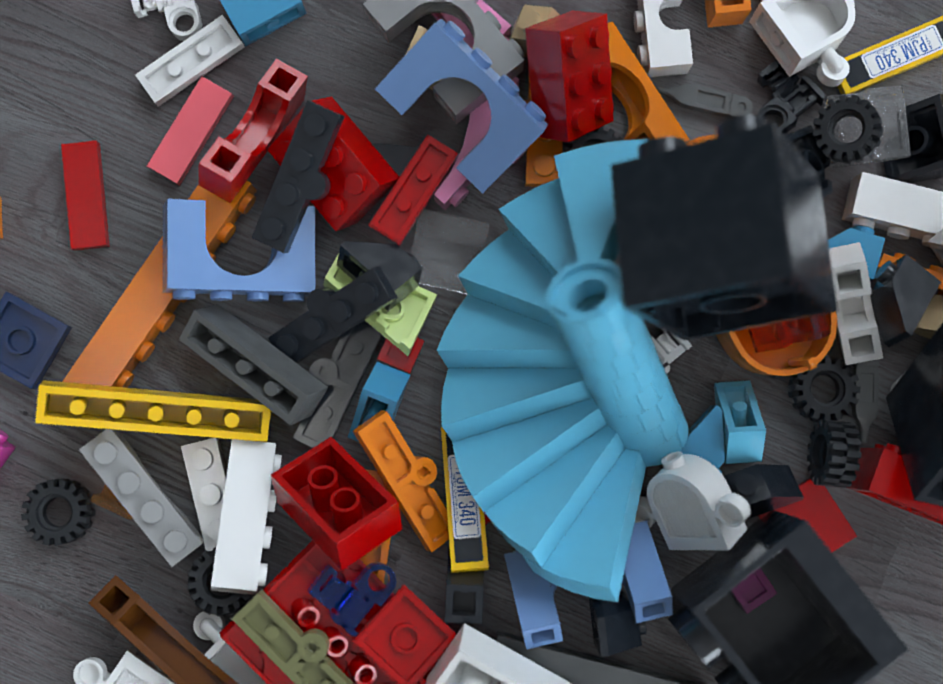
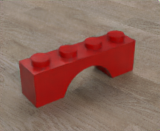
[198,58,308,203]

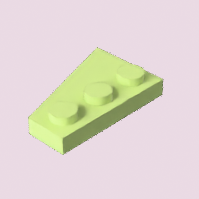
[323,253,437,356]

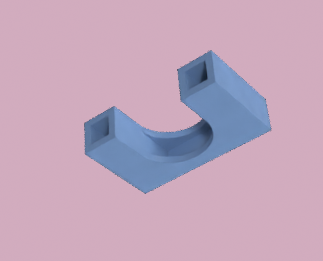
[375,19,548,194]
[163,199,315,302]
[504,520,673,650]

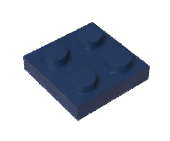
[0,292,72,390]

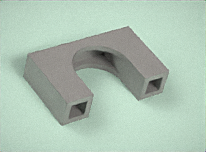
[363,0,525,124]

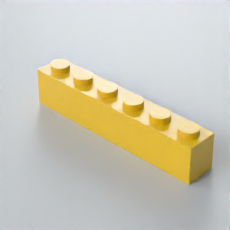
[35,380,271,442]

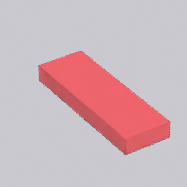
[147,76,234,186]

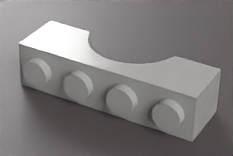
[79,429,203,567]

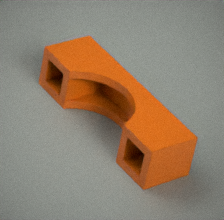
[608,21,690,142]

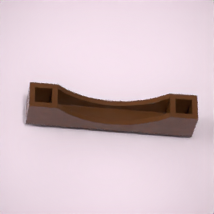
[88,575,239,684]

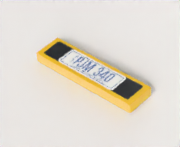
[837,16,943,96]
[441,427,489,573]

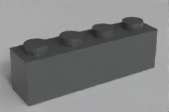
[179,304,328,425]

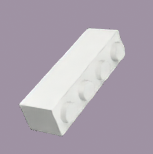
[842,172,943,247]
[211,439,282,595]

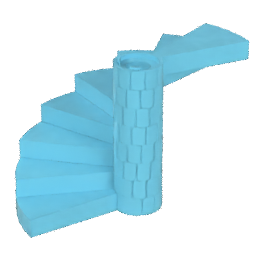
[437,139,689,602]

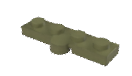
[232,589,354,684]

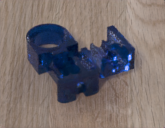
[307,562,397,636]

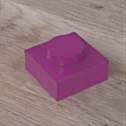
[730,567,778,614]

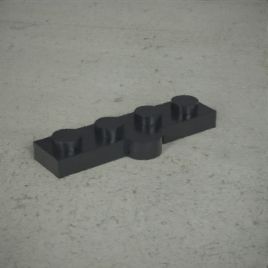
[251,100,345,253]
[268,266,398,363]
[293,320,382,448]

